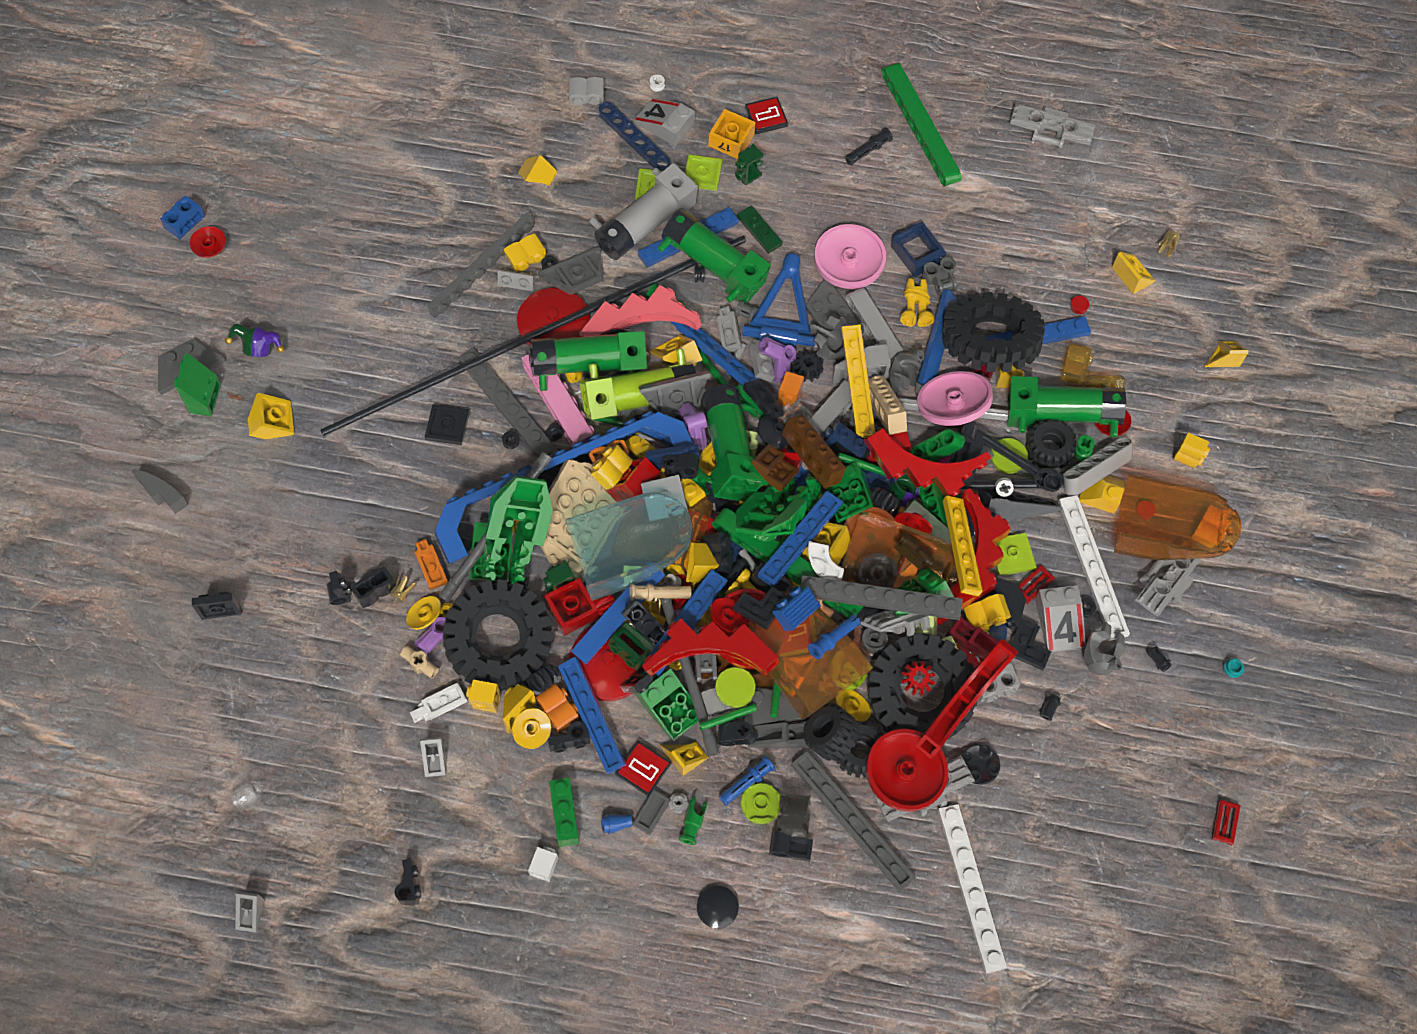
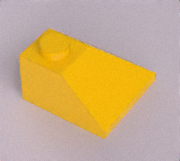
[649,334,702,366]
[248,393,294,439]
[1079,475,1125,514]
[503,684,537,734]

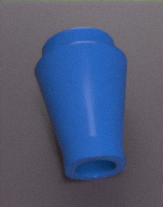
[601,814,632,834]

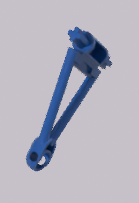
[742,253,815,347]

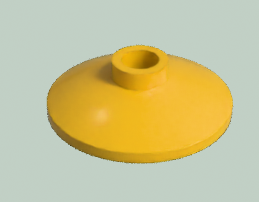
[406,596,442,630]
[835,689,871,722]
[512,708,551,749]

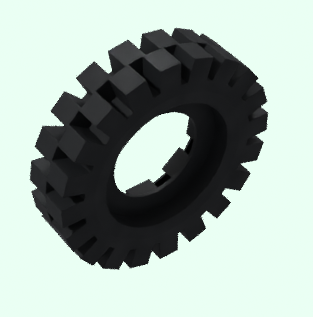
[942,292,1045,372]
[443,580,553,691]
[867,634,978,739]

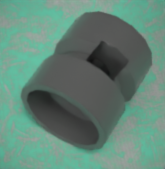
[859,628,888,660]

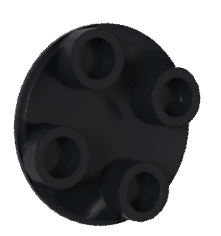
[961,745,1000,785]
[697,886,739,929]

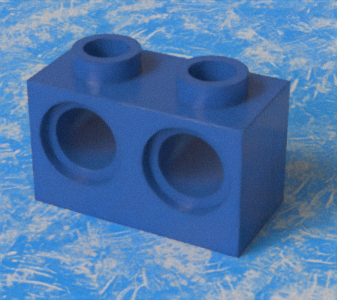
[160,195,205,239]

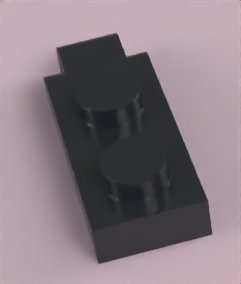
[743,379,784,419]

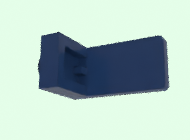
[822,422,867,458]

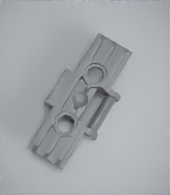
[1010,104,1096,149]
[1135,538,1205,617]
[861,610,930,636]
[874,756,975,823]

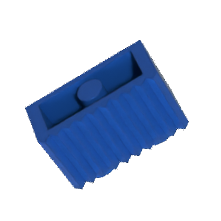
[772,586,820,631]

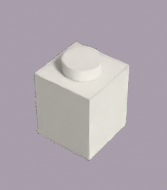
[528,846,558,882]

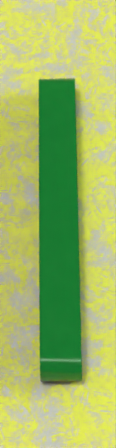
[881,62,962,187]
[712,508,864,620]

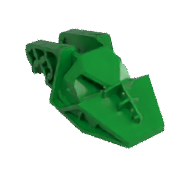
[481,476,553,584]
[736,476,821,541]

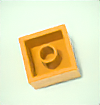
[708,109,755,159]

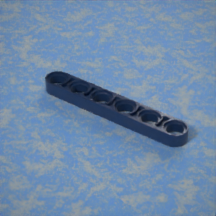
[599,102,670,171]

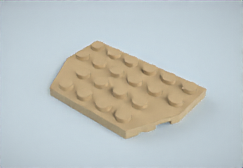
[541,460,626,583]

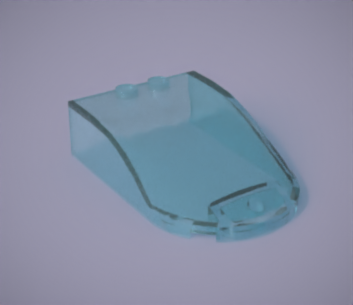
[565,492,693,600]

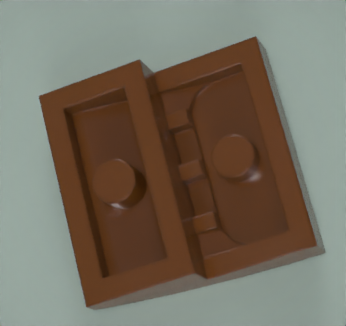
[752,444,799,492]

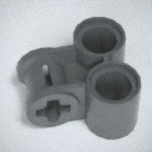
[921,257,957,296]

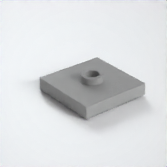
[641,475,688,522]

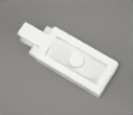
[410,683,467,723]

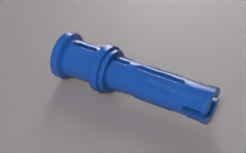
[808,614,861,659]
[718,755,776,806]

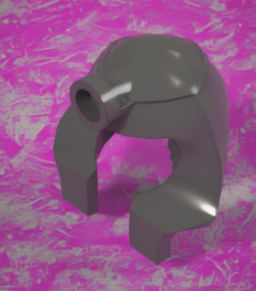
[810,315,849,361]
[889,350,924,396]
[1084,622,1126,675]

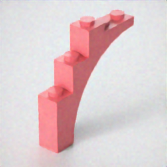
[579,285,702,337]

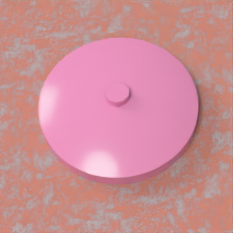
[814,224,886,289]
[917,371,993,426]

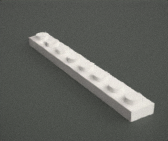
[1058,495,1130,641]
[938,804,1007,974]

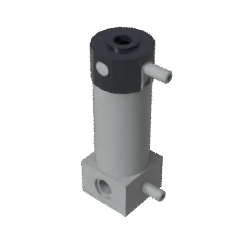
[589,163,698,260]

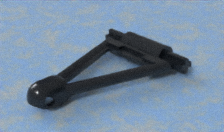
[949,421,1062,492]

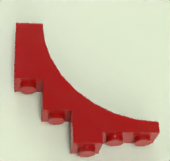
[863,428,992,497]
[950,488,1011,610]
[642,619,780,677]
[915,639,1018,759]

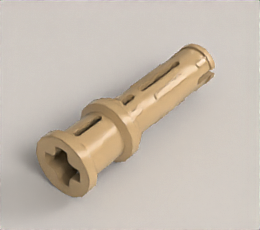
[629,583,691,601]

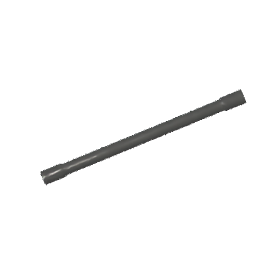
[439,452,552,602]
[657,583,720,757]

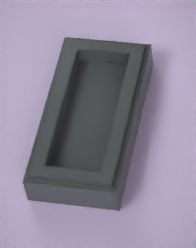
[632,789,671,836]

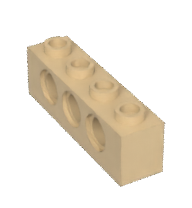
[868,376,907,435]

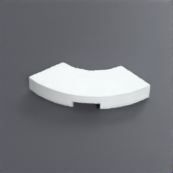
[808,541,844,581]

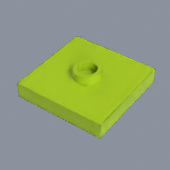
[995,533,1037,577]

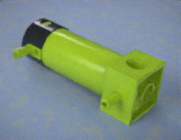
[579,348,696,420]

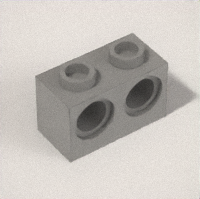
[979,663,1020,703]

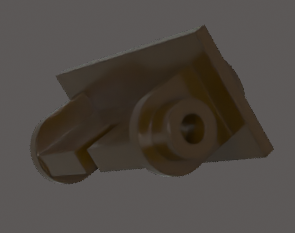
[894,533,935,571]

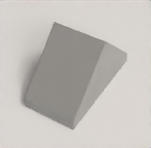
[420,737,446,777]
[235,891,265,932]

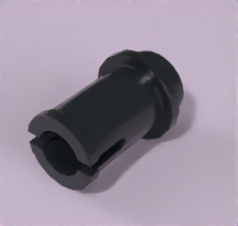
[725,558,749,583]
[1147,646,1172,672]
[1040,694,1061,721]

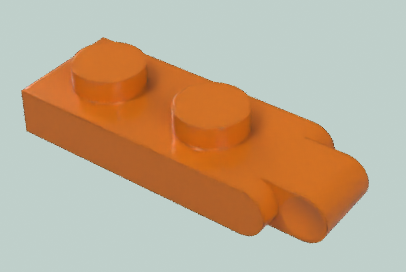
[414,539,448,590]

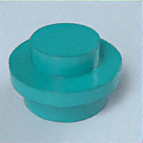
[1224,659,1244,678]

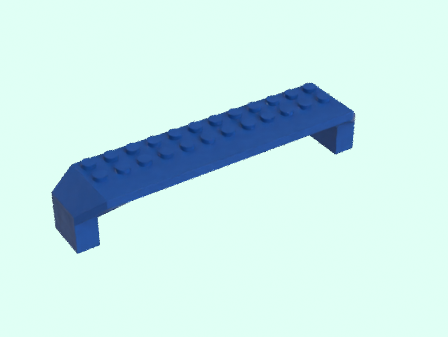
[434,411,693,565]

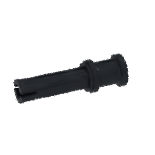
[845,127,893,166]

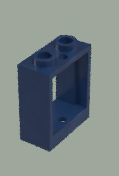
[891,222,946,278]

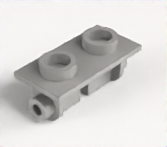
[498,268,536,291]

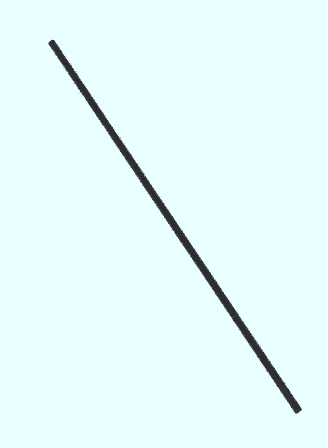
[320,236,746,436]

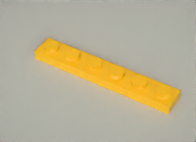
[841,325,875,438]
[625,433,706,507]
[943,495,983,596]

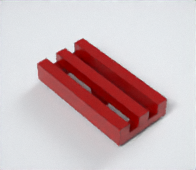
[1018,565,1055,605]
[1211,799,1241,846]

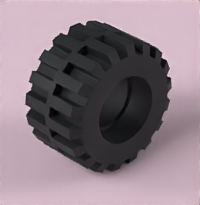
[1025,419,1077,468]
[803,704,859,761]
[836,722,884,778]

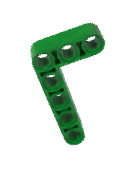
[910,429,965,528]

